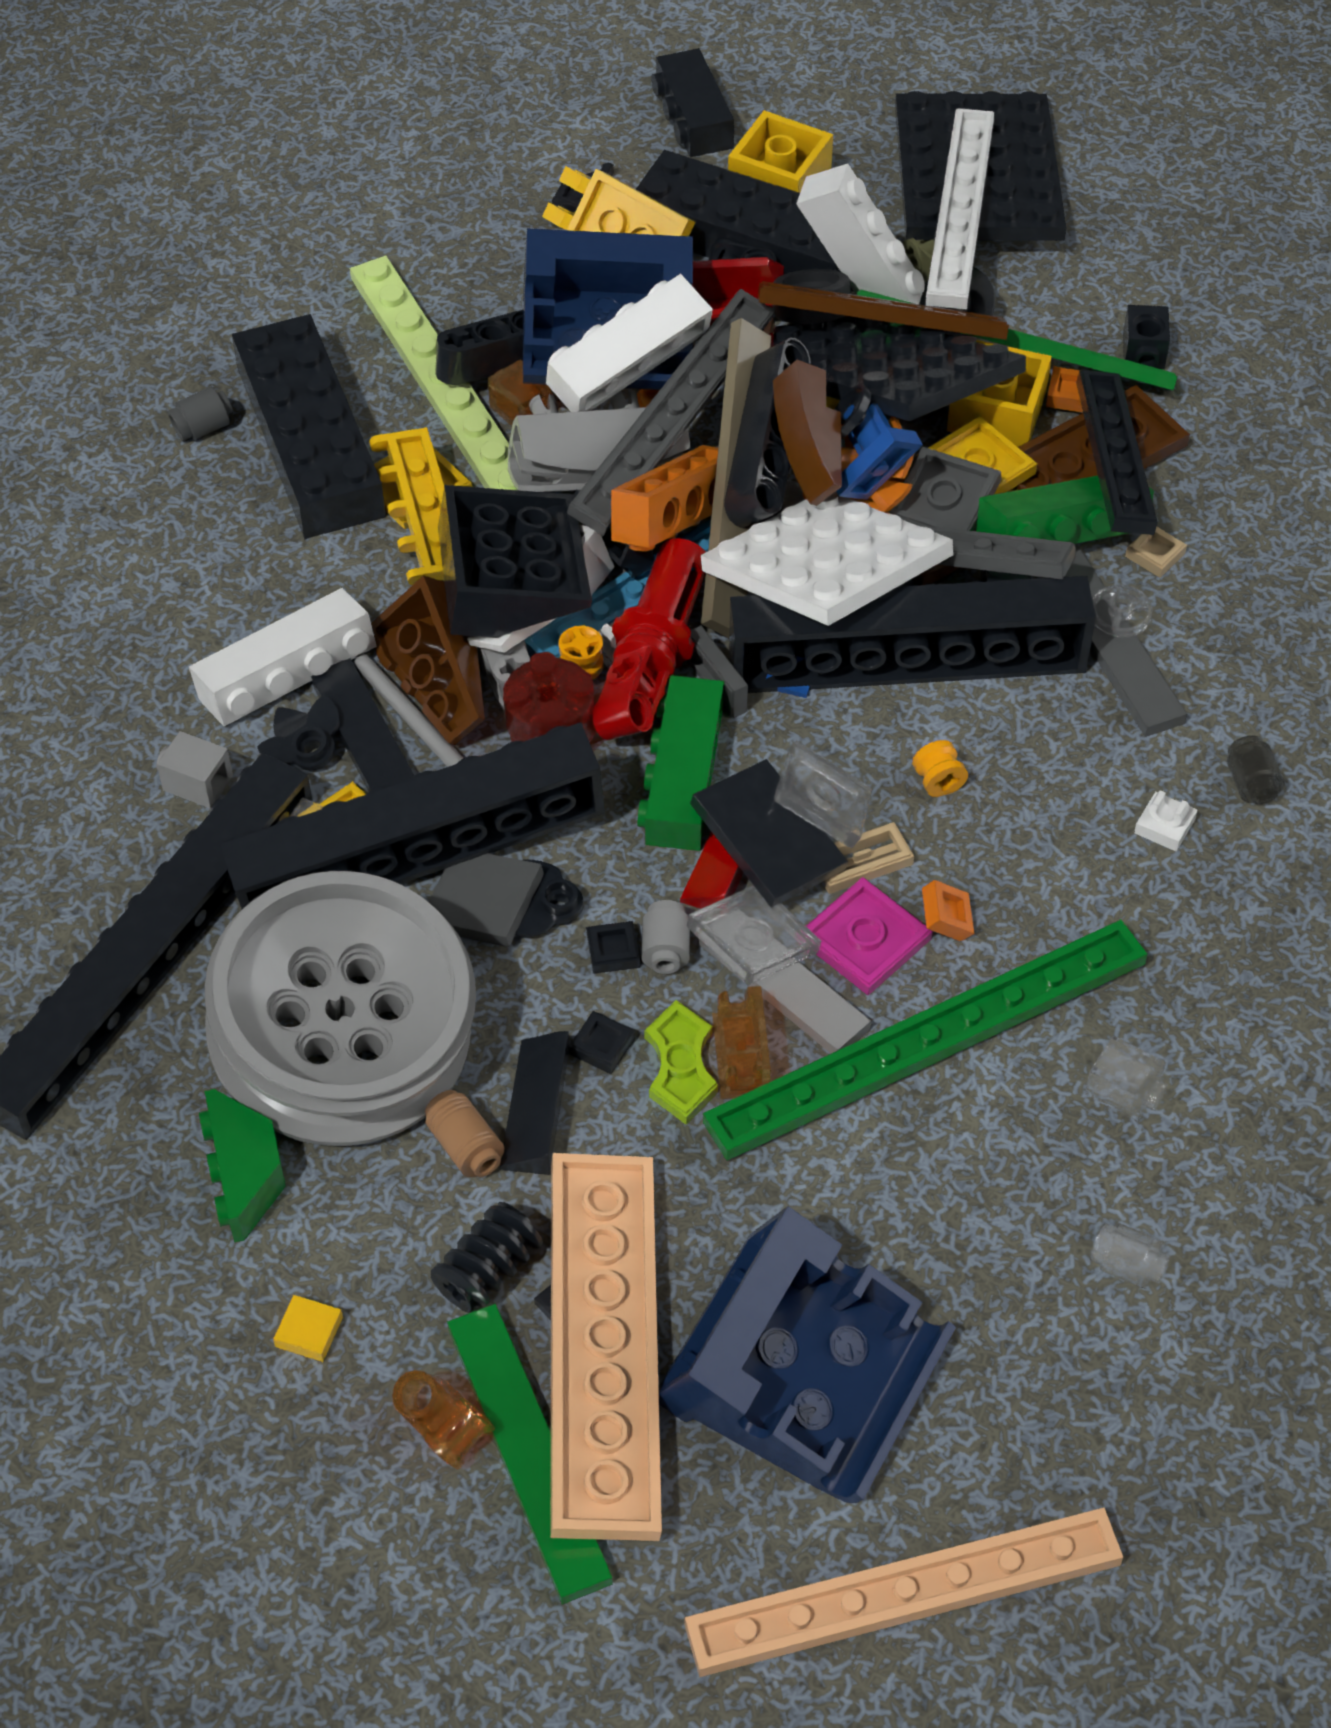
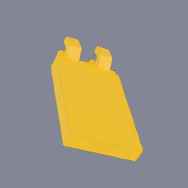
[542,166,695,236]

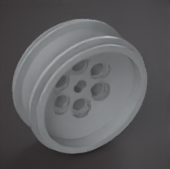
[205,871,476,1146]

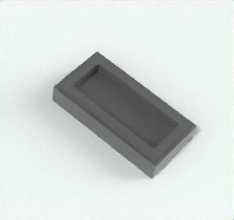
[687,626,748,718]

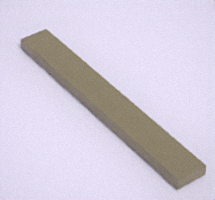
[701,318,771,638]

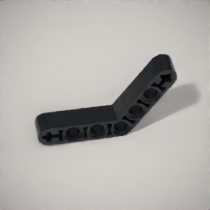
[435,309,695,385]

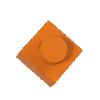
[1046,366,1083,413]
[922,880,974,941]

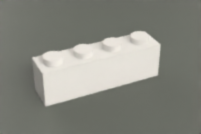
[796,163,925,304]
[546,274,713,412]
[189,588,377,726]

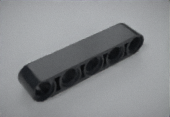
[724,338,810,528]

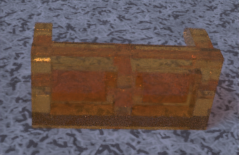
[712,986,771,1099]

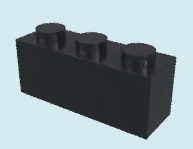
[651,48,734,158]

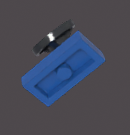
[834,384,923,500]

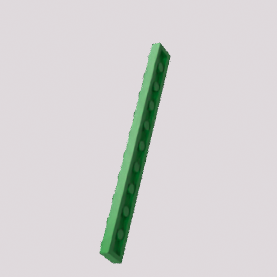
[703,919,1148,1161]

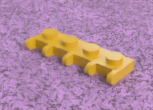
[369,427,444,585]

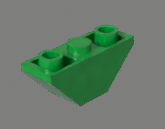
[199,1089,286,1243]

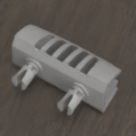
[508,389,690,492]

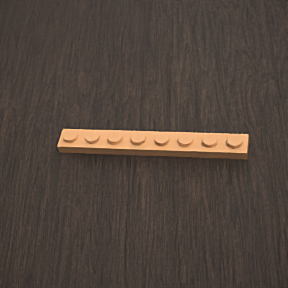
[685,1508,1123,1678]

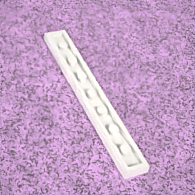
[926,109,994,309]

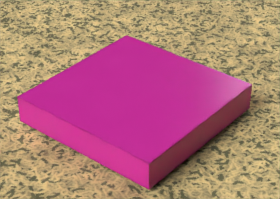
[798,877,933,995]

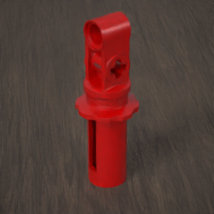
[592,538,706,740]

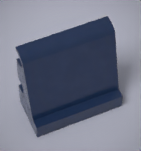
[523,228,693,390]
[658,1206,956,1503]

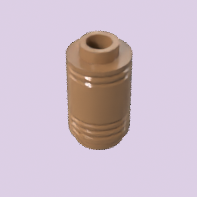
[425,1090,504,1177]

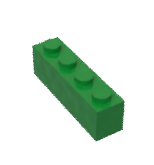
[976,475,1154,544]
[637,675,724,851]

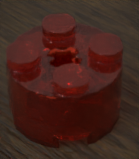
[503,652,596,742]

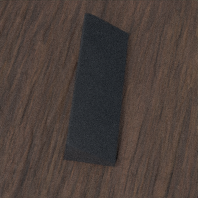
[500,1031,569,1175]

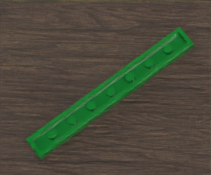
[857,289,1178,390]

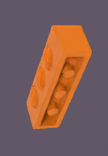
[611,445,718,551]

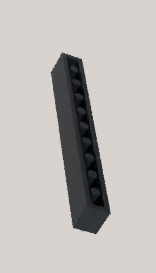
[0,752,312,1141]

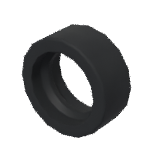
[773,269,850,324]

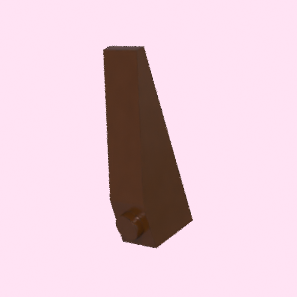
[371,575,485,745]

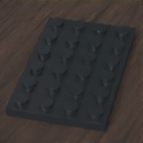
[895,91,1066,241]
[768,316,1026,421]

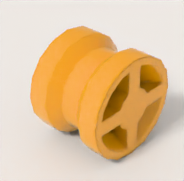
[559,625,604,682]
[912,740,968,797]

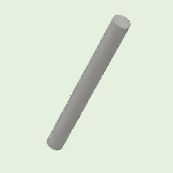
[354,654,463,767]

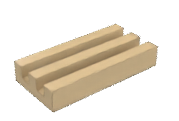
[825,822,914,894]

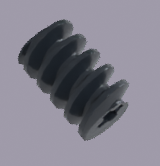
[431,1202,543,1312]

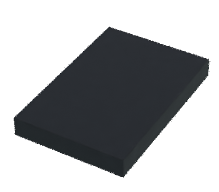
[690,759,849,908]

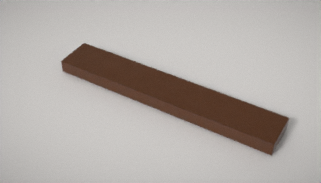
[757,281,1009,340]

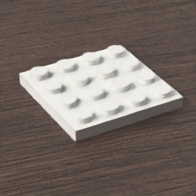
[701,491,953,626]

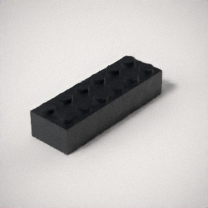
[636,150,853,294]
[232,314,386,539]

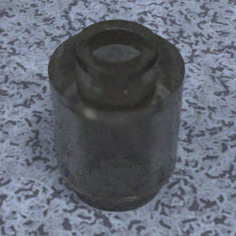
[1227,735,1285,805]

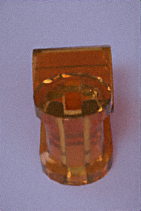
[392,1370,495,1470]

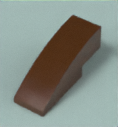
[773,359,842,506]

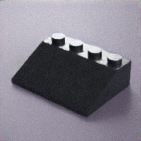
[438,485,592,637]

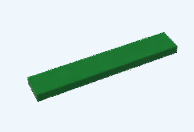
[447,1303,613,1605]

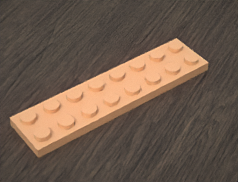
[551,1153,662,1541]

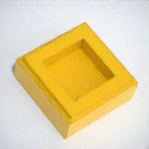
[273,1295,343,1362]

